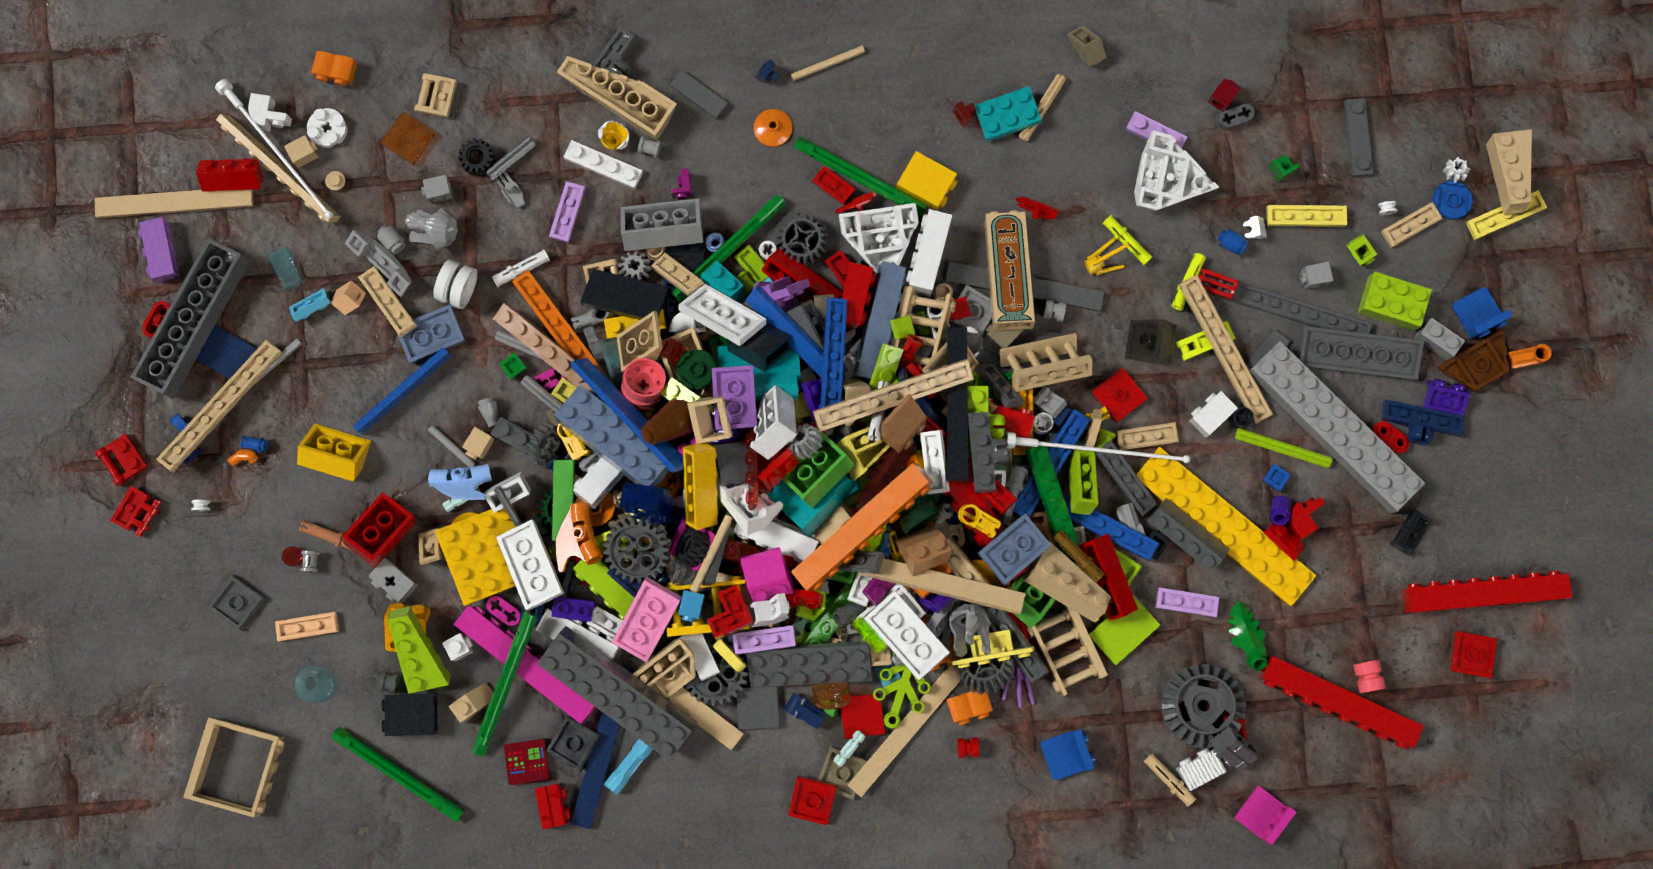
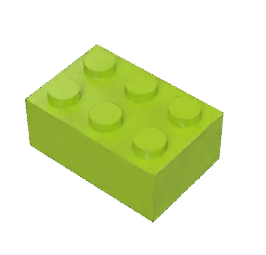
[1357,271,1432,331]

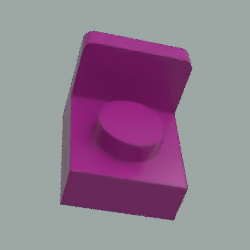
[671,168,692,200]

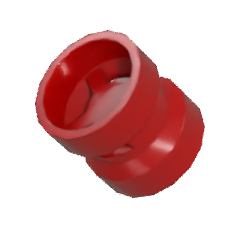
[957,737,979,759]

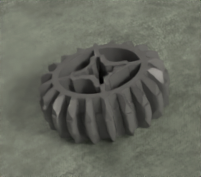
[776,213,828,266]
[960,649,1015,696]

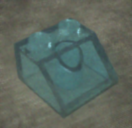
[599,339,624,387]

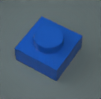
[1262,463,1291,492]

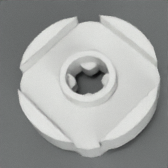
[307,108,348,148]

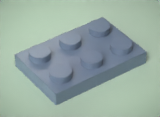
[397,304,466,364]
[978,513,1051,585]

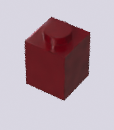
[1208,78,1240,112]

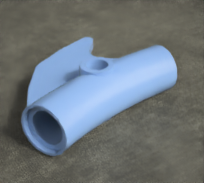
[428,464,492,500]

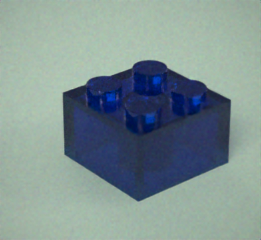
[619,482,675,525]

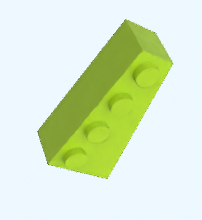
[387,606,451,694]

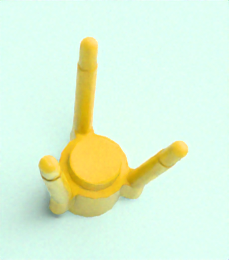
[1084,238,1129,276]

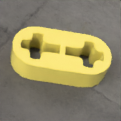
[713,638,747,673]

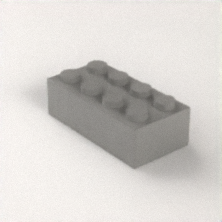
[621,198,703,251]

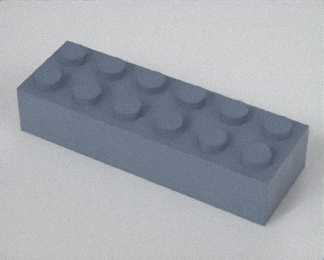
[554,385,670,495]

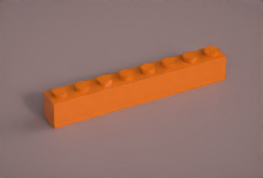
[791,463,934,591]

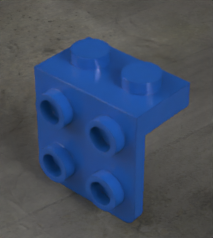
[1452,287,1512,339]
[1040,729,1096,780]

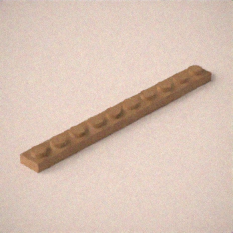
[493,303,650,421]

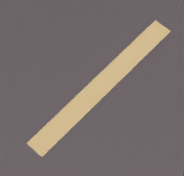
[848,665,961,797]

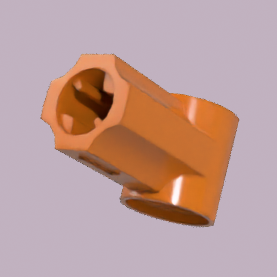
[1507,344,1551,370]

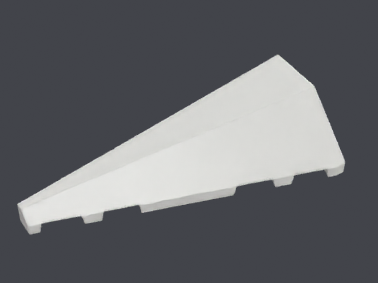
[716,467,783,535]

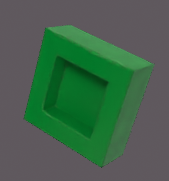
[499,352,527,381]

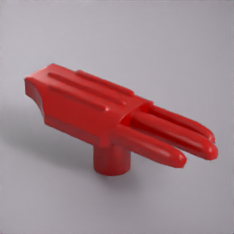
[835,191,876,213]
[1015,196,1059,220]

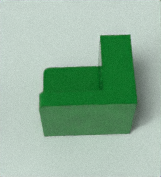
[1268,155,1300,182]

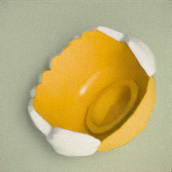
[598,121,629,150]

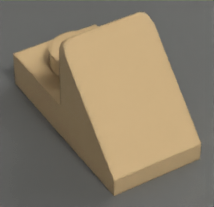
[419,528,445,565]

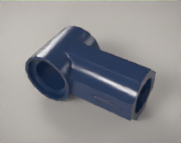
[783,692,827,729]

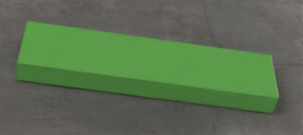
[552,460,575,541]

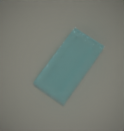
[267,246,304,290]

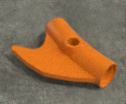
[556,503,603,572]

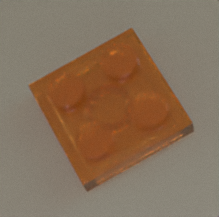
[380,112,436,166]

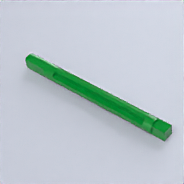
[794,136,928,217]
[671,194,786,302]
[472,611,537,757]
[331,726,465,823]

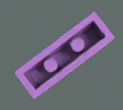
[138,217,180,283]

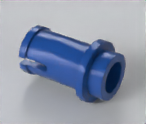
[240,436,268,453]

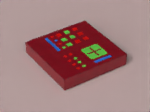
[504,738,550,785]

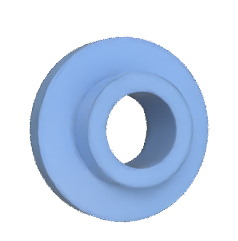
[705,233,725,252]

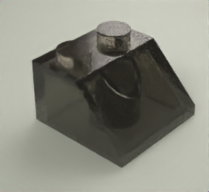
[1125,319,1177,364]

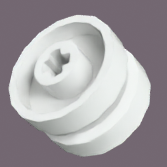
[433,259,477,309]

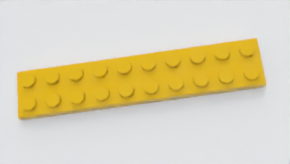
[1136,447,1317,607]

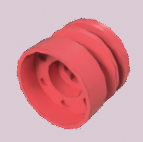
[621,358,666,411]

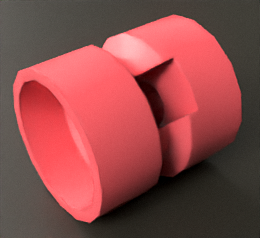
[1353,660,1386,693]

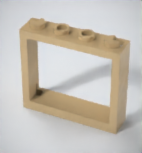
[183,717,285,817]

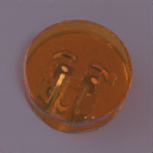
[812,682,851,709]

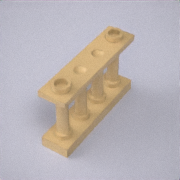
[890,286,956,365]
[1000,333,1092,392]
[1026,605,1108,696]

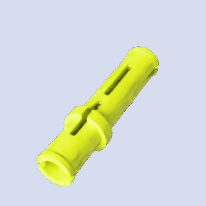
[1102,215,1153,266]
[1171,253,1206,311]

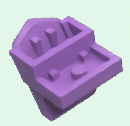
[752,276,810,312]

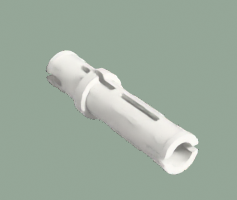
[491,249,550,288]
[867,381,891,441]

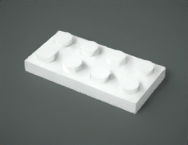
[679,284,766,346]
[496,520,564,611]
[864,591,950,680]

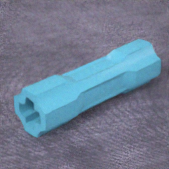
[604,739,653,795]

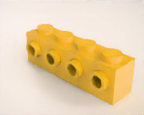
[683,443,719,530]

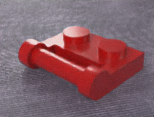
[95,433,149,486]

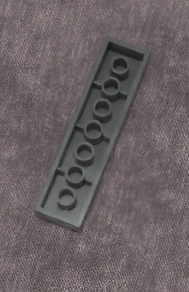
[130,238,250,399]
[537,626,698,761]

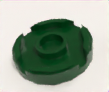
[677,350,717,390]

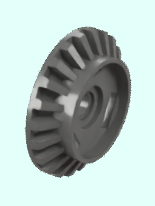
[1161,664,1246,748]

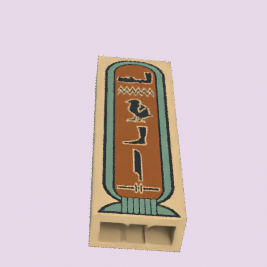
[985,210,1035,331]

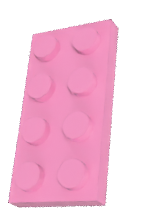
[612,577,682,663]

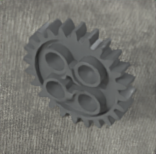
[603,517,671,583]
[686,640,749,707]

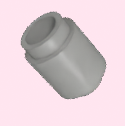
[377,225,406,255]

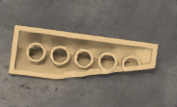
[557,56,677,141]

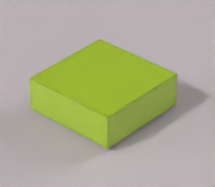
[890,315,915,340]

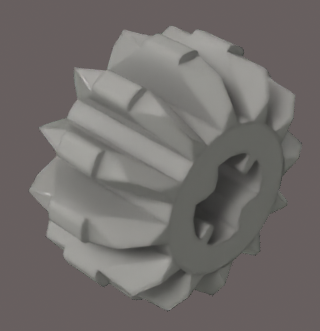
[618,250,652,281]
[787,423,823,460]

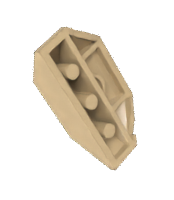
[633,637,696,699]

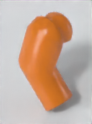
[227,449,258,467]

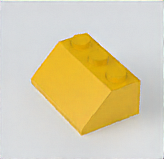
[297,424,371,482]

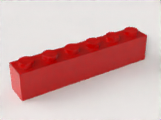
[942,482,1032,581]

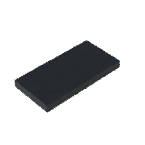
[580,269,669,320]

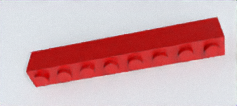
[1402,571,1572,613]
[1259,656,1424,750]

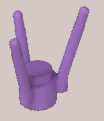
[1002,663,1035,708]

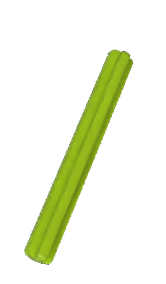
[1235,428,1332,468]

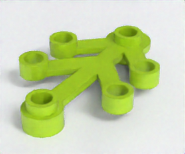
[873,664,930,728]

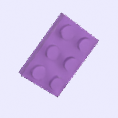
[712,365,757,430]

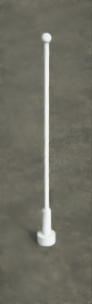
[215,79,333,219]
[1004,432,1190,463]

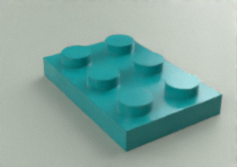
[974,86,1042,142]

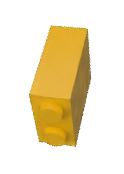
[896,151,958,211]

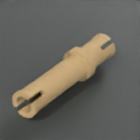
[1143,753,1196,807]

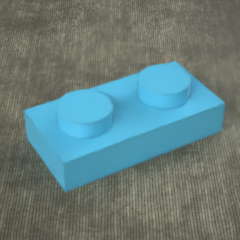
[289,288,331,322]

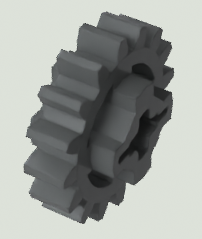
[526,422,562,466]

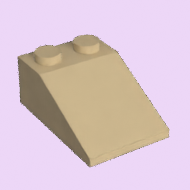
[616,311,662,372]

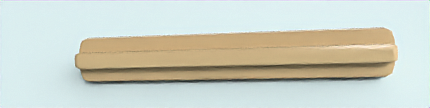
[1019,74,1066,142]

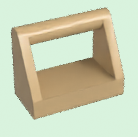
[687,396,733,443]

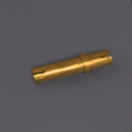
[1052,529,1105,583]

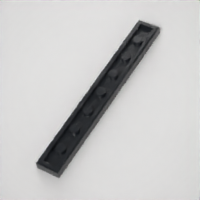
[947,327,968,482]

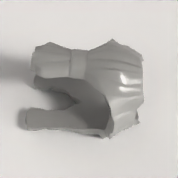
[405,208,458,251]
[949,604,991,657]

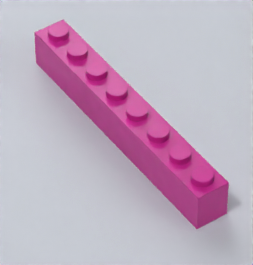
[453,605,596,724]

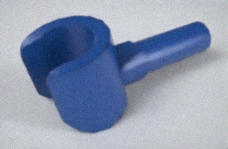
[877,531,890,559]

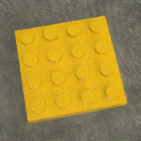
[435,505,516,606]

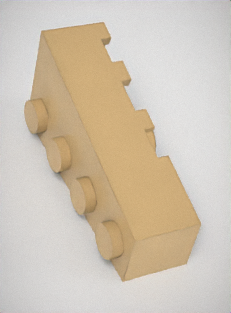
[1486,129,1532,215]
[1024,540,1111,622]

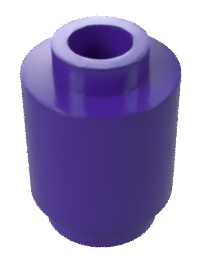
[1270,496,1292,525]

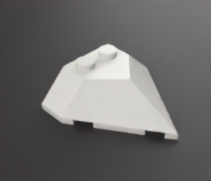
[1134,130,1219,211]
[838,203,919,273]

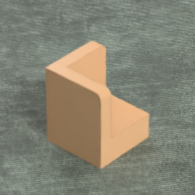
[331,281,366,315]

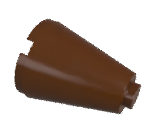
[641,398,694,445]

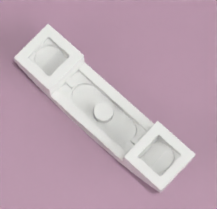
[681,615,720,681]

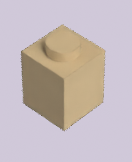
[284,135,319,168]
[462,427,495,460]

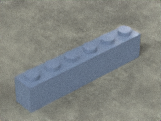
[852,261,907,383]

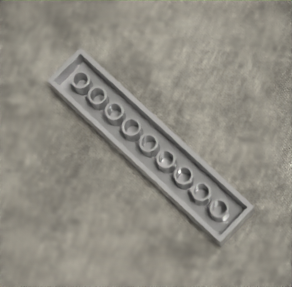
[1249,341,1425,514]

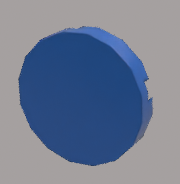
[1432,181,1473,220]

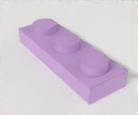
[1125,111,1187,149]
[549,181,586,243]
[1155,587,1219,617]
[733,625,796,655]

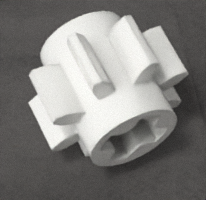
[1443,157,1470,183]

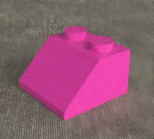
[740,547,793,602]

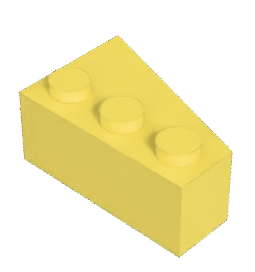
[836,427,890,481]

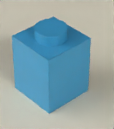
[678,590,705,622]

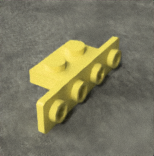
[951,629,1035,668]

